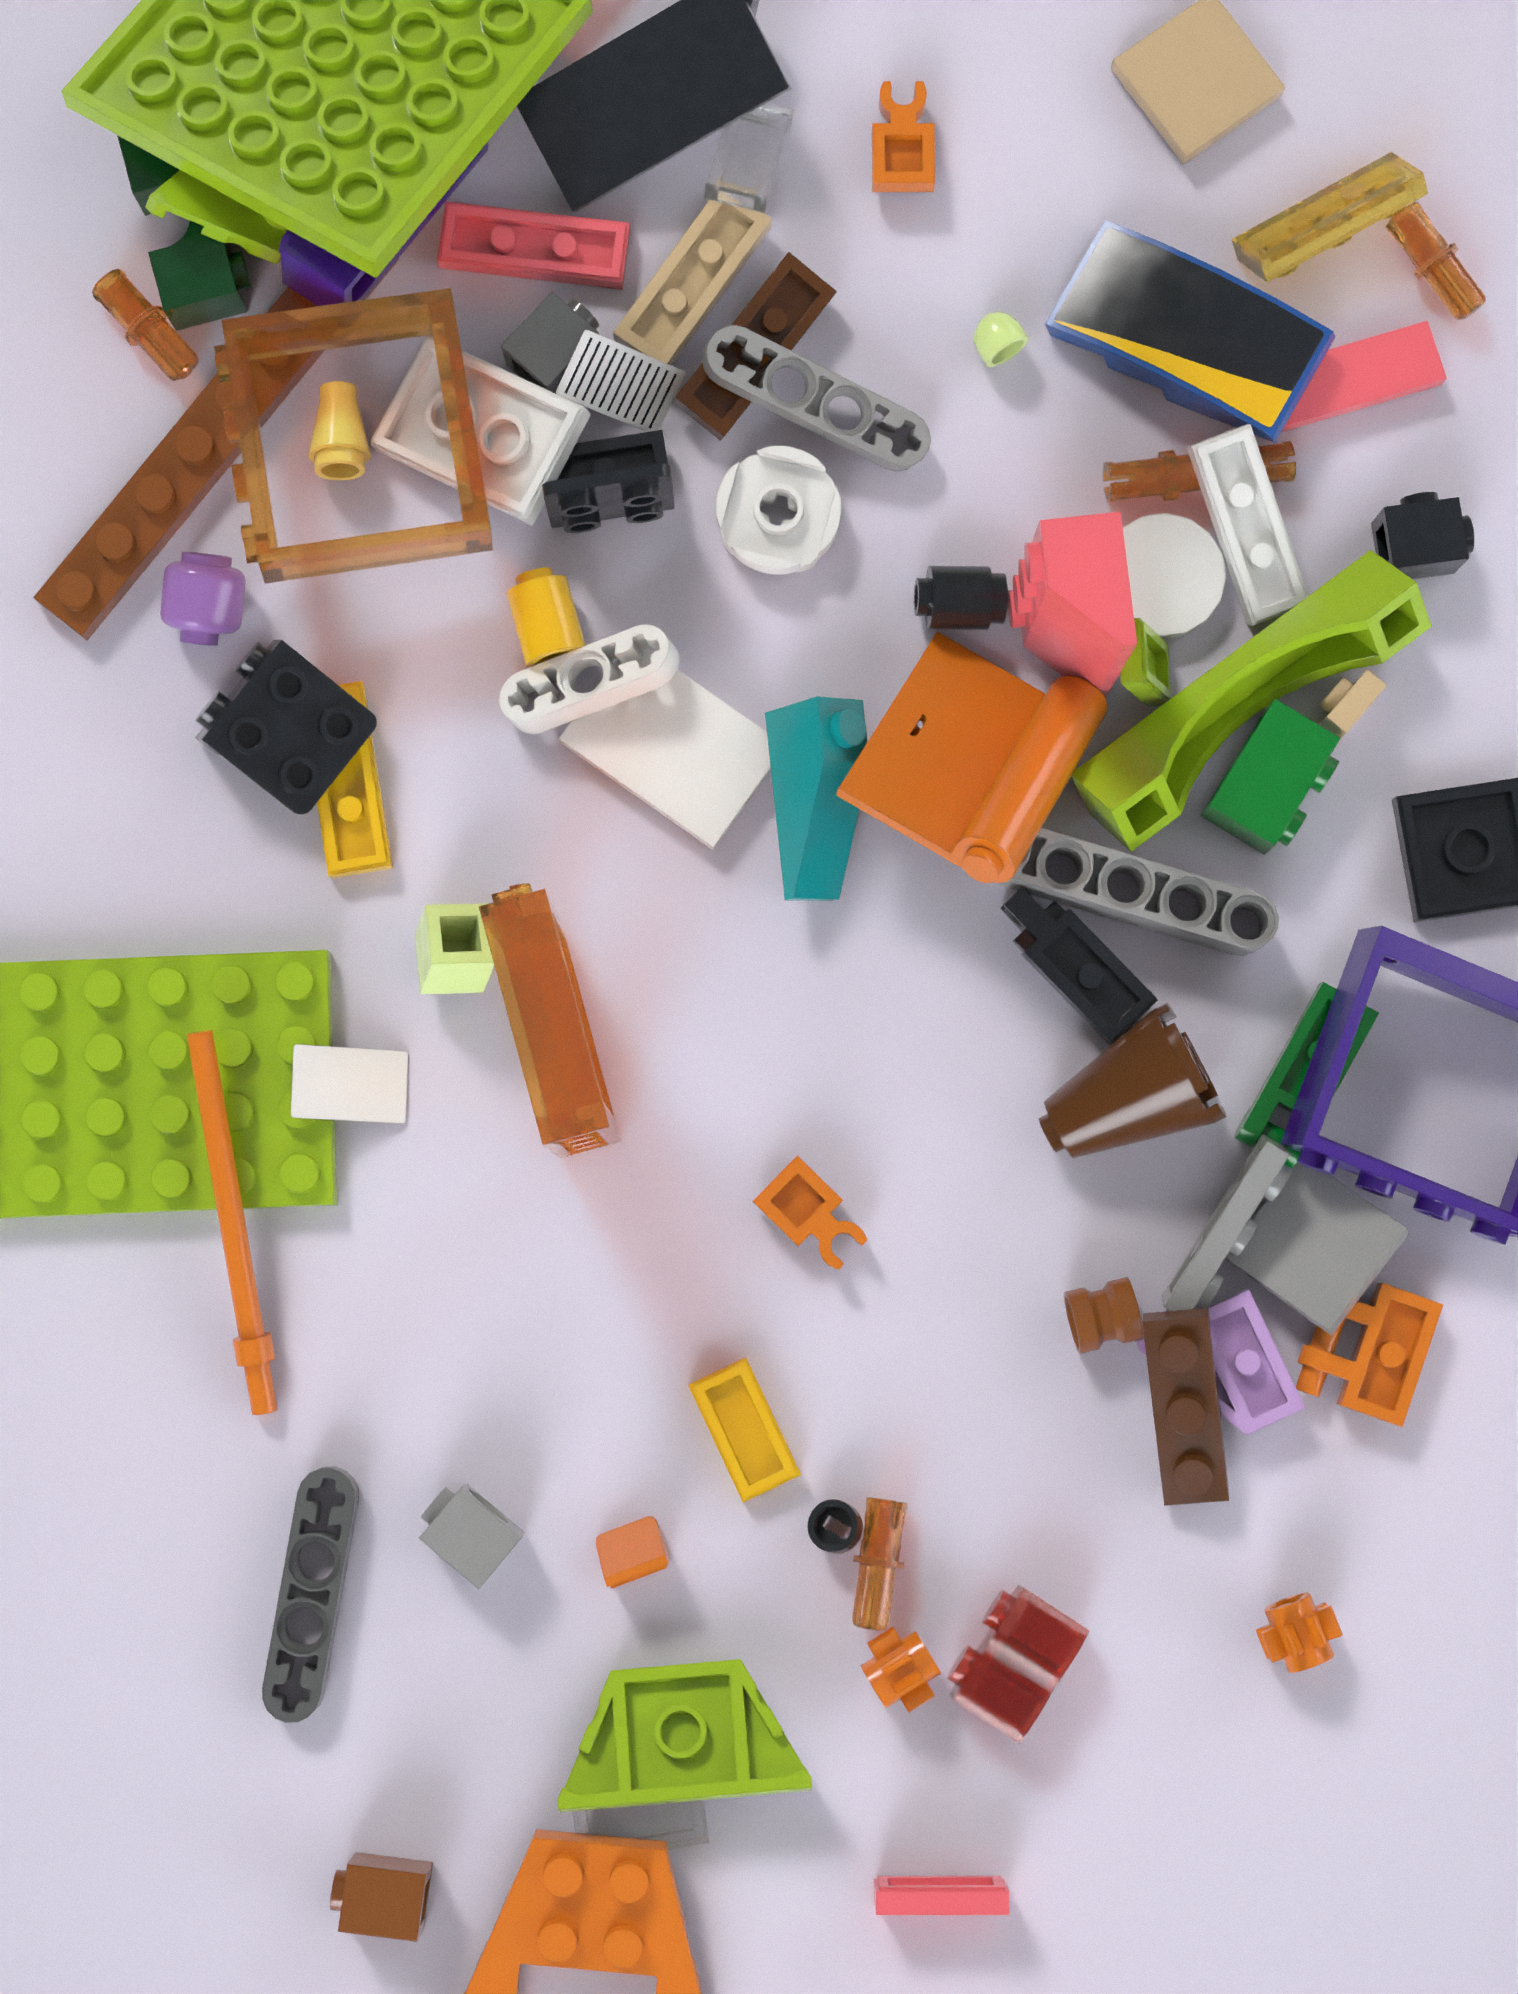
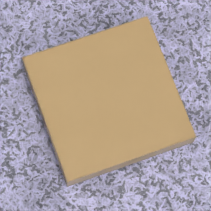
[1111,0,1286,165]

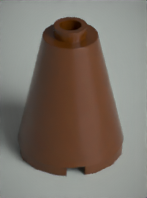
[1039,1002,1226,1158]

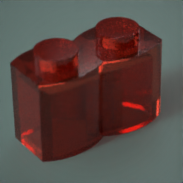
[947,1584,1090,1744]

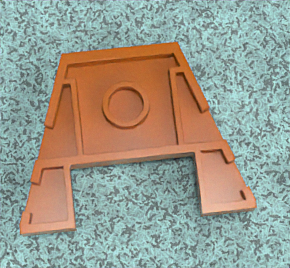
[464,1829,702,1994]

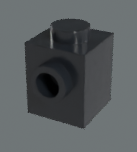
[1371,492,1474,579]

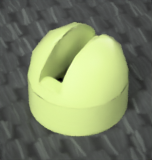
[974,311,1029,367]

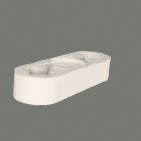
[499,624,679,734]

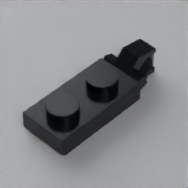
[1000,887,1158,1046]

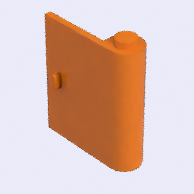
[836,632,1108,883]

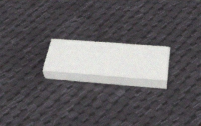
[1186,424,1308,626]

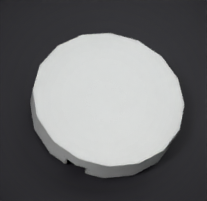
[1123,513,1226,640]

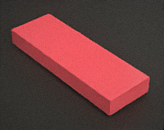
[437,201,631,290]
[1282,321,1447,432]

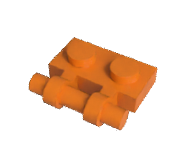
[1296,1283,1443,1427]

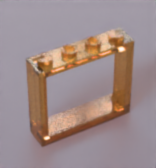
[214,288,493,584]
[479,883,621,1158]

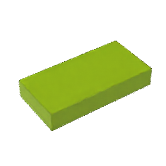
[1120,618,1171,706]

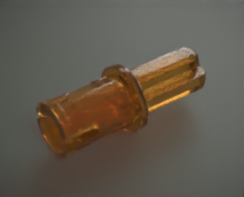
[1385,201,1486,320]
[92,269,199,381]
[852,1497,908,1631]

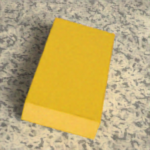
[688,1357,801,1503]

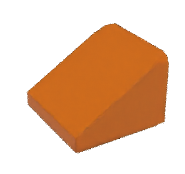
[596,1516,671,1589]

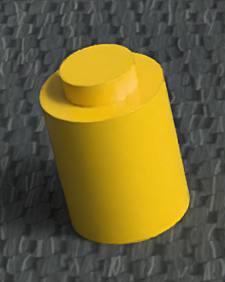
[506,567,586,668]

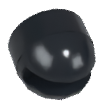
[807,1499,863,1554]

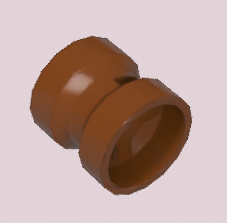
[1064,1277,1143,1354]

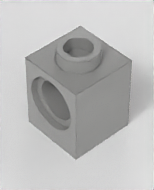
[419,1484,526,1589]

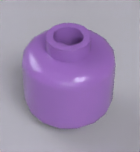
[160,552,246,646]

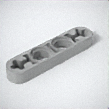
[702,325,931,471]

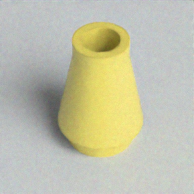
[308,381,371,480]

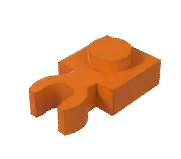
[871,81,935,192]
[752,1155,867,1270]

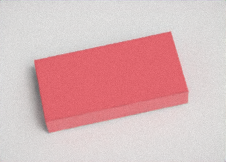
[873,1876,1009,1915]

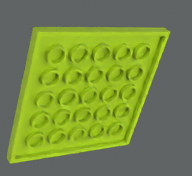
[61,0,593,278]

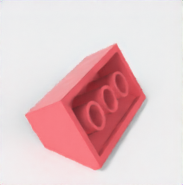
[1007,512,1137,698]

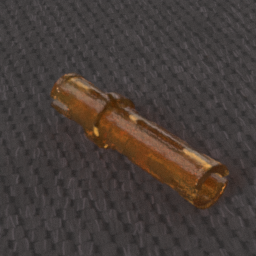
[1103,441,1296,503]

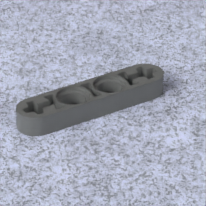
[262,1466,359,1723]

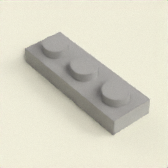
[1162,1134,1292,1311]

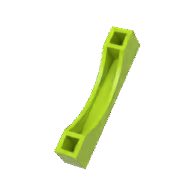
[1071,550,1432,852]

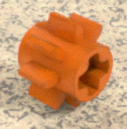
[1256,1592,1343,1673]
[860,1627,942,1713]

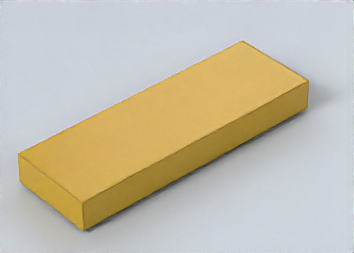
[317,681,393,879]

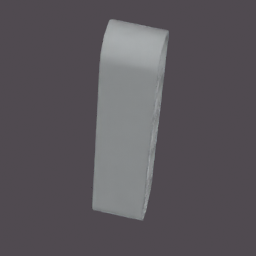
[993,828,1279,956]

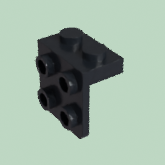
[542,430,675,533]
[195,640,377,815]

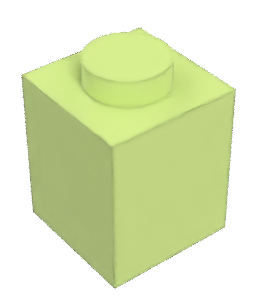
[415,903,496,994]

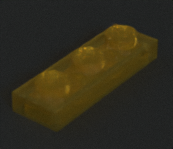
[1232,152,1428,282]

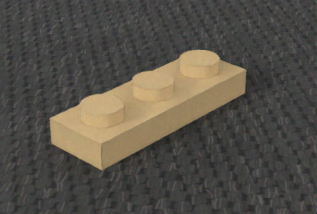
[613,184,772,366]

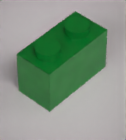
[1200,699,1341,855]

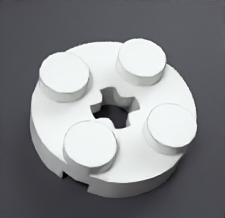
[716,446,842,575]

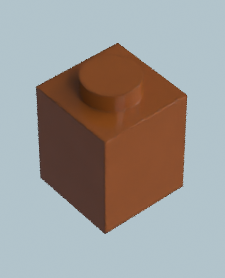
[330,1852,433,1942]

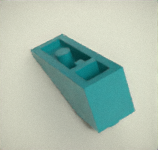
[765,696,867,901]

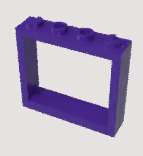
[1280,925,1518,1245]

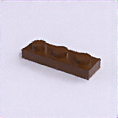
[672,252,837,441]
[1142,1308,1229,1506]

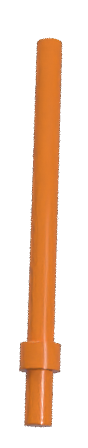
[187,1030,278,1415]

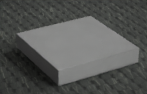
[1226,1162,1409,1335]

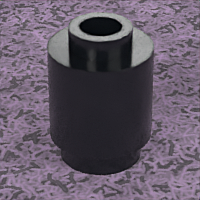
[914,566,1008,630]

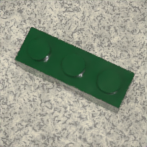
[117,135,252,331]

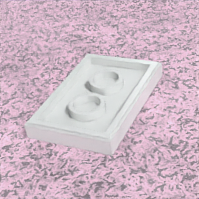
[369,334,591,526]
[559,648,771,850]

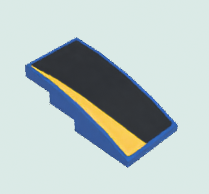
[1045,220,1335,443]

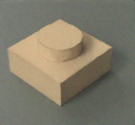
[1319,669,1387,738]

